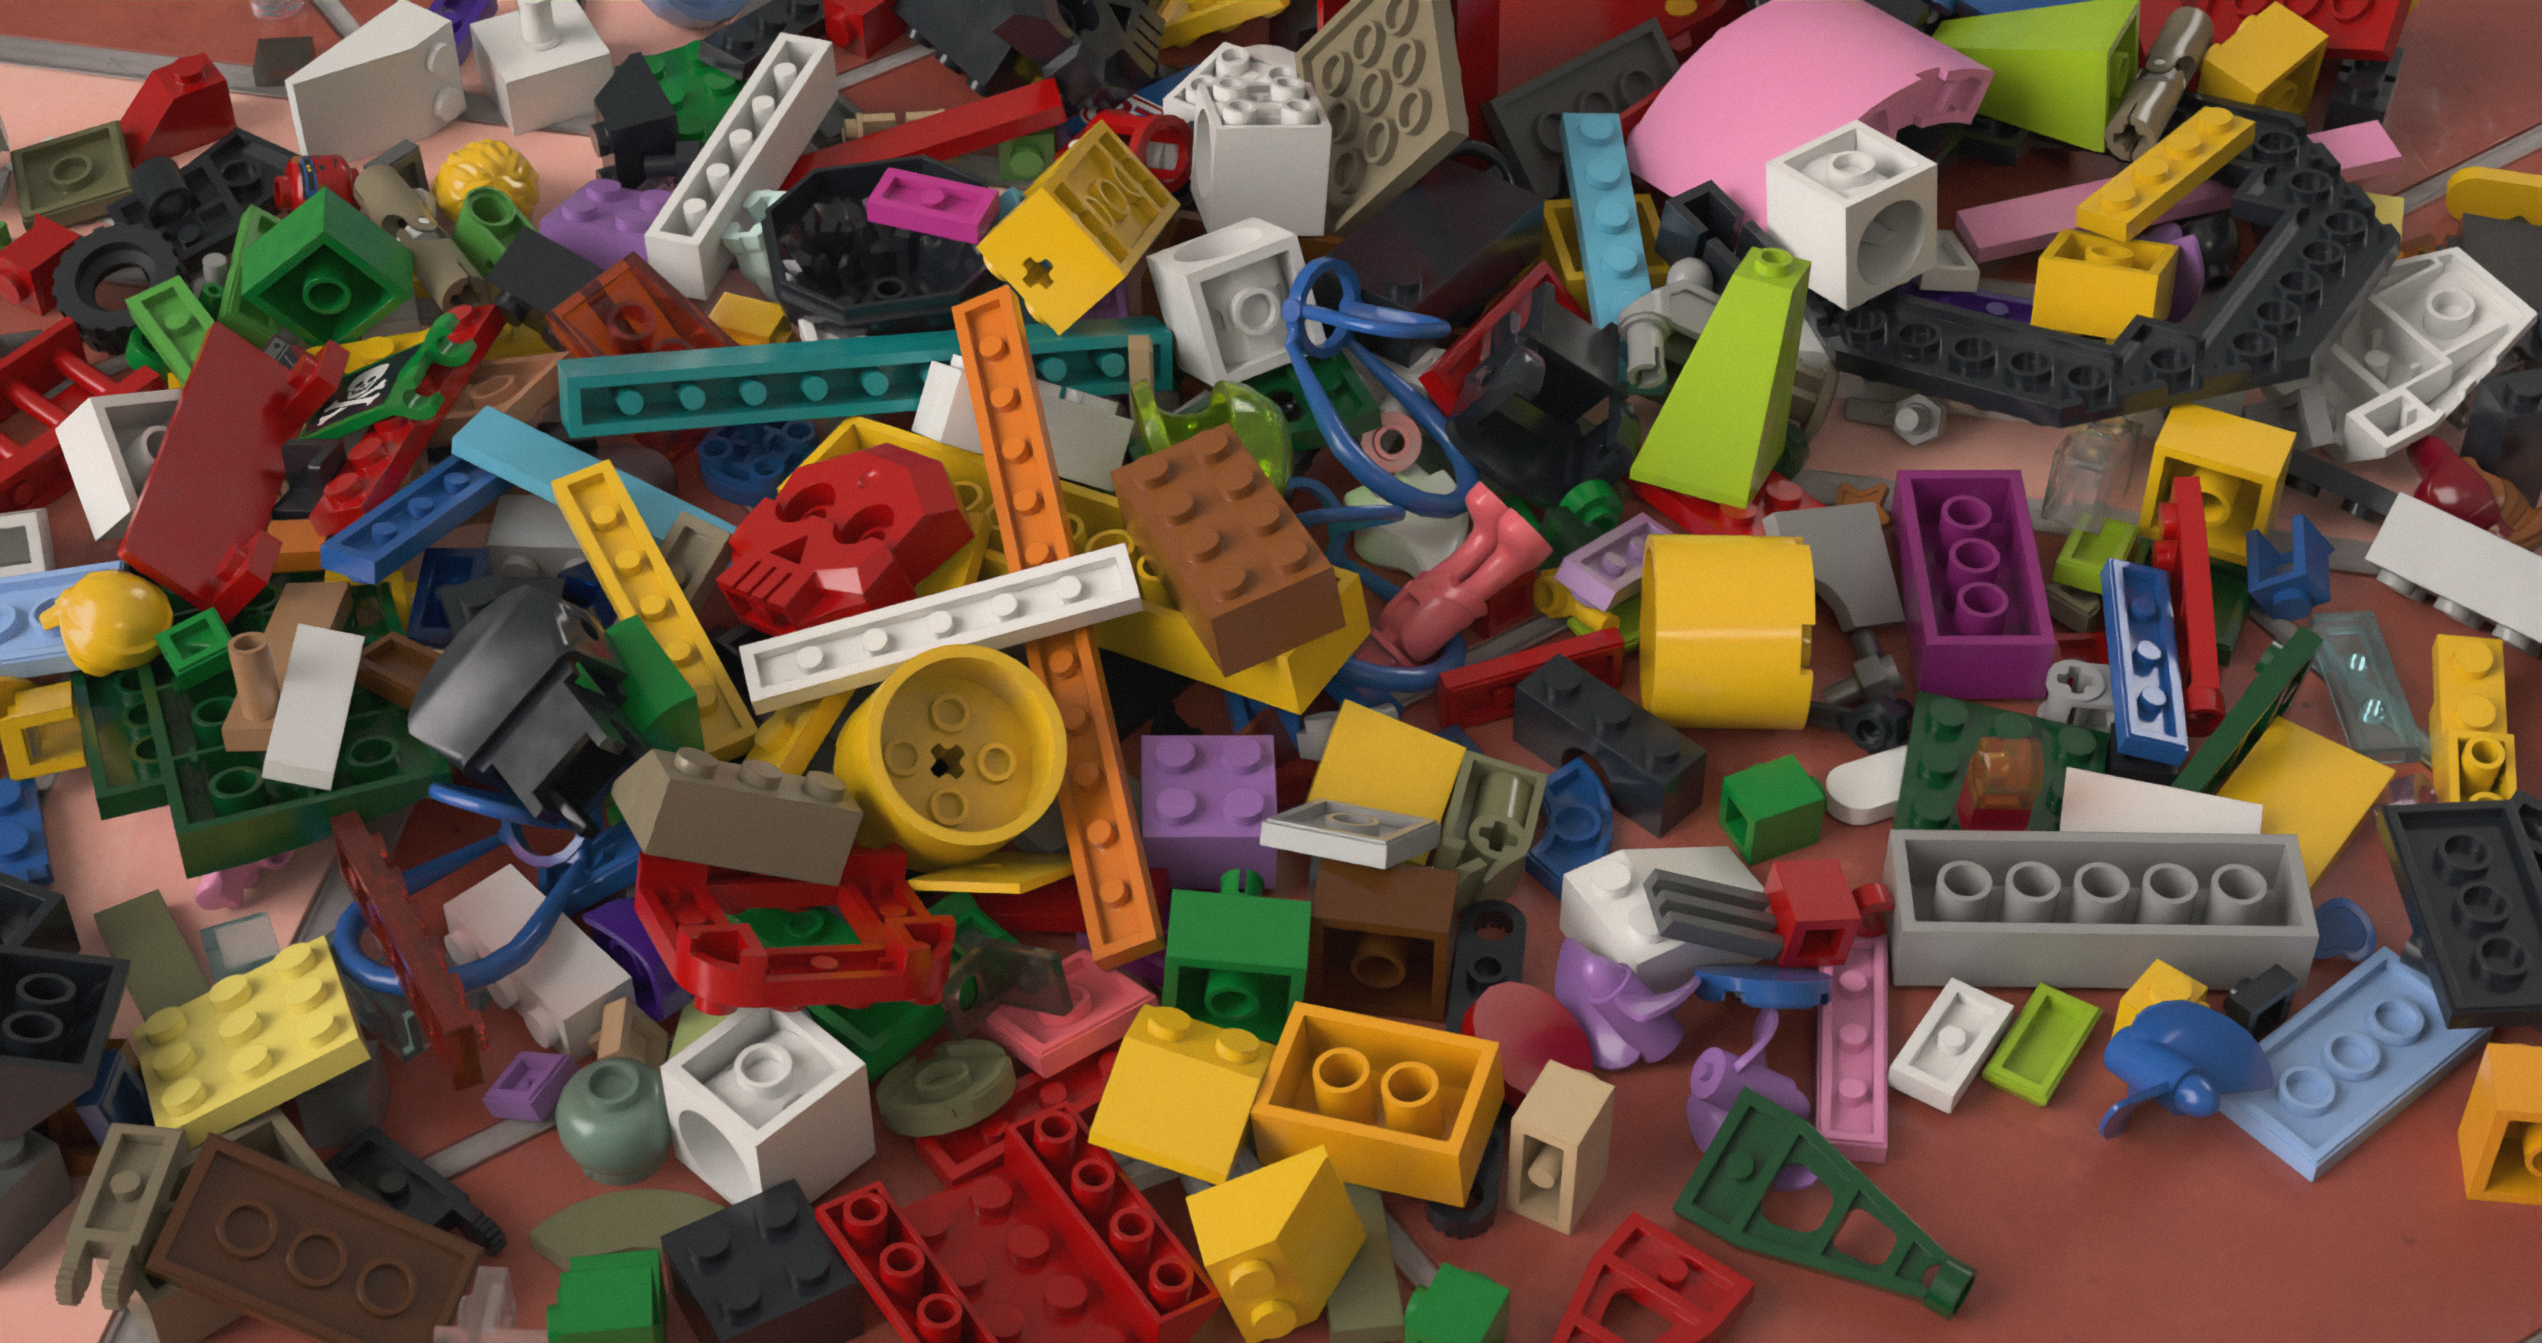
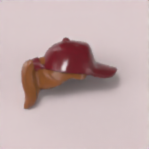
[2406,435,2542,552]

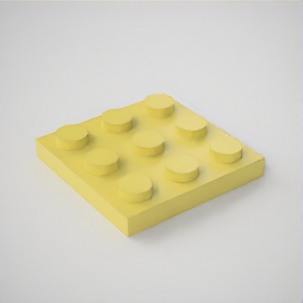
[132,935,371,1151]

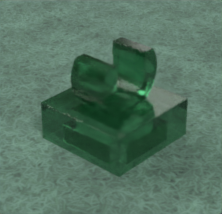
[1537,506,1606,572]

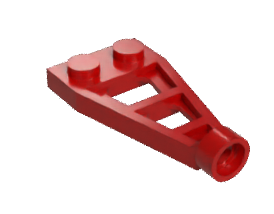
[2152,476,2227,737]
[1551,1211,1756,1343]

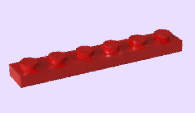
[308,304,507,537]

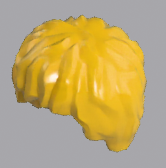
[432,138,539,226]

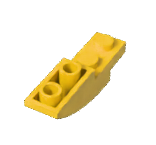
[2428,634,2517,803]

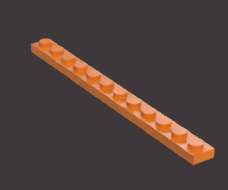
[951,284,1167,972]

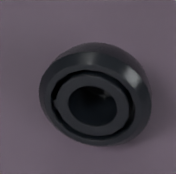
[2180,215,2241,292]

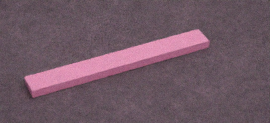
[1955,120,2402,264]

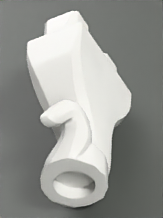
[1344,463,1469,578]

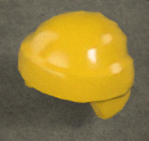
[39,569,174,677]

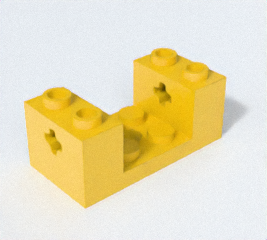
[976,119,1181,336]

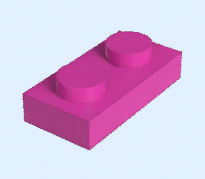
[866,167,1000,245]

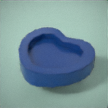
[2314,897,2377,962]

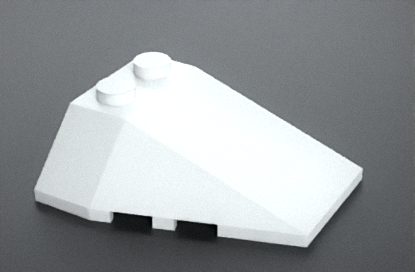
[2260,247,2538,464]

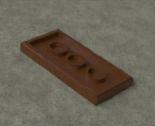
[143,1131,485,1343]

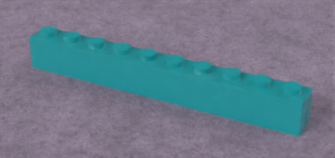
[557,315,1172,438]

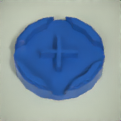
[1693,964,1833,1009]

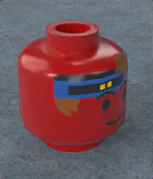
[274,155,361,215]

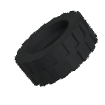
[52,222,193,356]

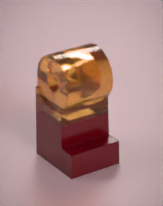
[1956,737,2044,831]

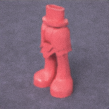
[1355,481,1554,668]

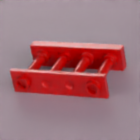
[0,316,165,514]

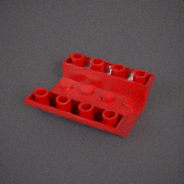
[815,1100,1222,1343]

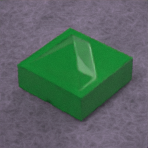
[154,606,232,691]

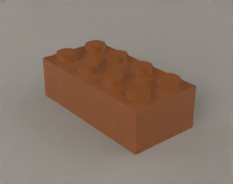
[1110,423,1346,678]

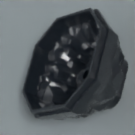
[761,154,1004,339]

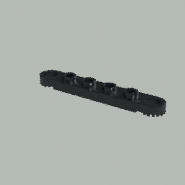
[1425,900,1527,1240]

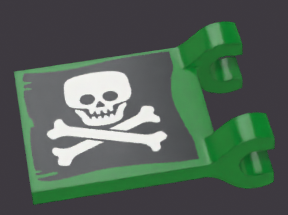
[297,313,478,439]

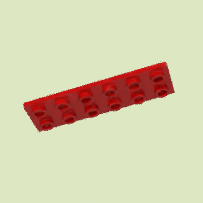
[117,322,350,626]

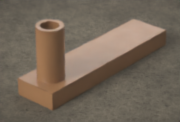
[221,582,354,752]

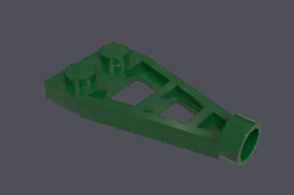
[1124,350,1382,464]
[2170,625,2324,795]
[1672,1087,1978,1321]

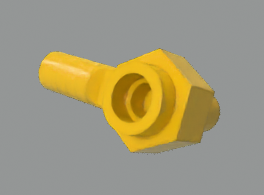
[1533,567,1620,631]

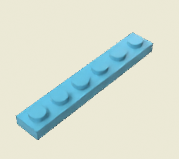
[1559,113,1668,395]

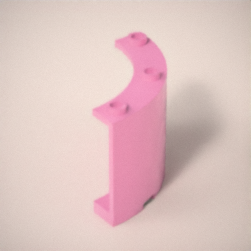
[1625,0,1995,238]

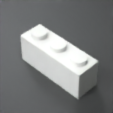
[443,864,637,1063]

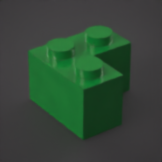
[546,1249,667,1343]

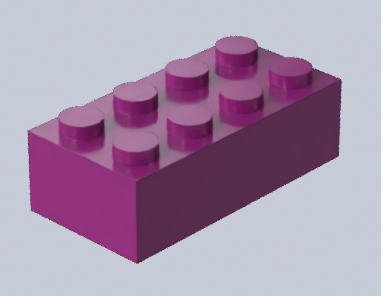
[1890,470,2056,699]

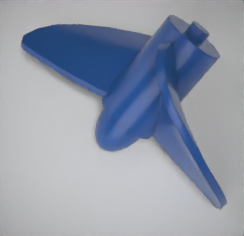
[2099,1000,2275,1140]

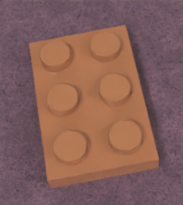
[369,351,574,444]

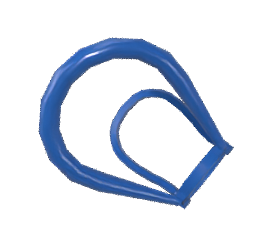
[1281,256,1482,520]
[1273,476,1467,693]
[331,782,604,999]

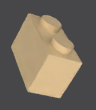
[1505,1059,1615,1236]

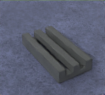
[1643,868,1785,960]

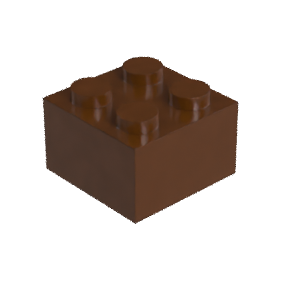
[1309,857,1459,1023]

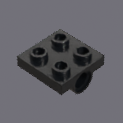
[106,154,244,283]

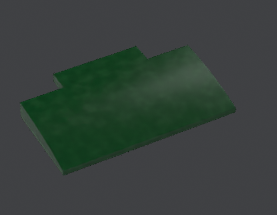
[70,528,453,879]

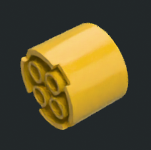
[1639,534,1815,730]
[834,644,1067,873]

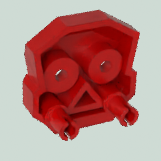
[715,443,975,637]

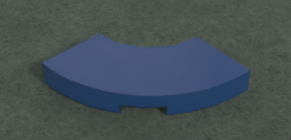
[1525,756,1613,901]

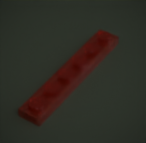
[330,811,490,1092]

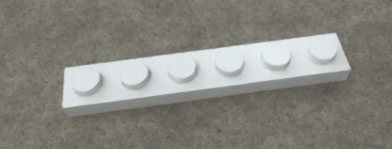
[739,543,1143,715]

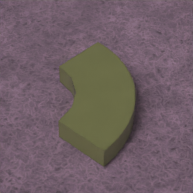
[528,1189,725,1272]

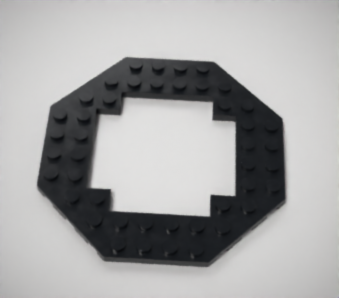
[1804,90,2401,429]

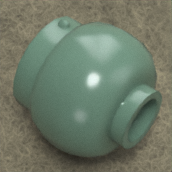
[556,1057,672,1186]

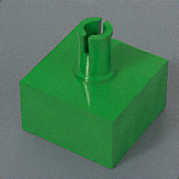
[241,186,413,347]
[1162,869,1312,1046]

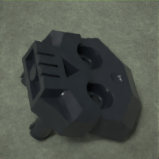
[982,0,1166,129]

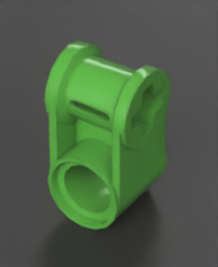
[451,186,540,279]

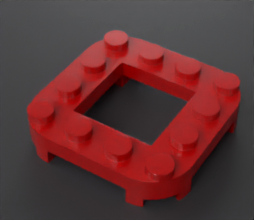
[634,843,956,1016]

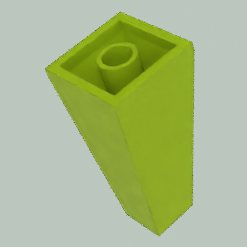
[1932,0,2140,153]
[1629,246,1812,510]

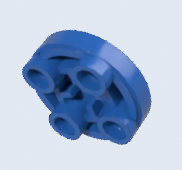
[698,419,819,506]

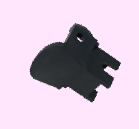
[1444,281,1641,514]
[407,584,654,841]

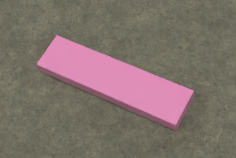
[1814,934,1888,1163]

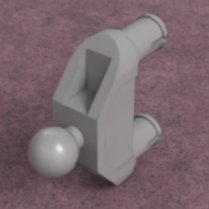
[1618,257,1721,389]

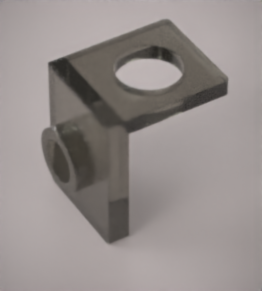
[941,937,1074,1041]

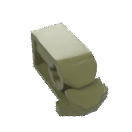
[1432,750,1548,915]

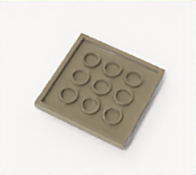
[1295,0,1469,238]

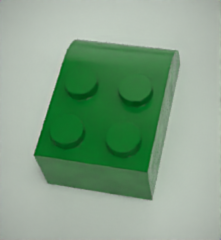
[574,614,705,827]

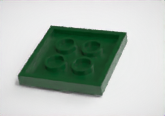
[1892,690,2109,831]

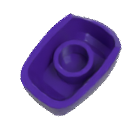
[582,898,695,1022]

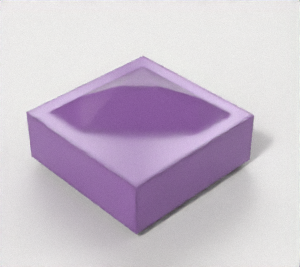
[482,1051,580,1122]

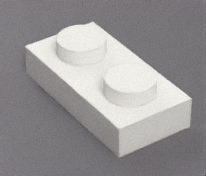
[1888,977,2014,1114]

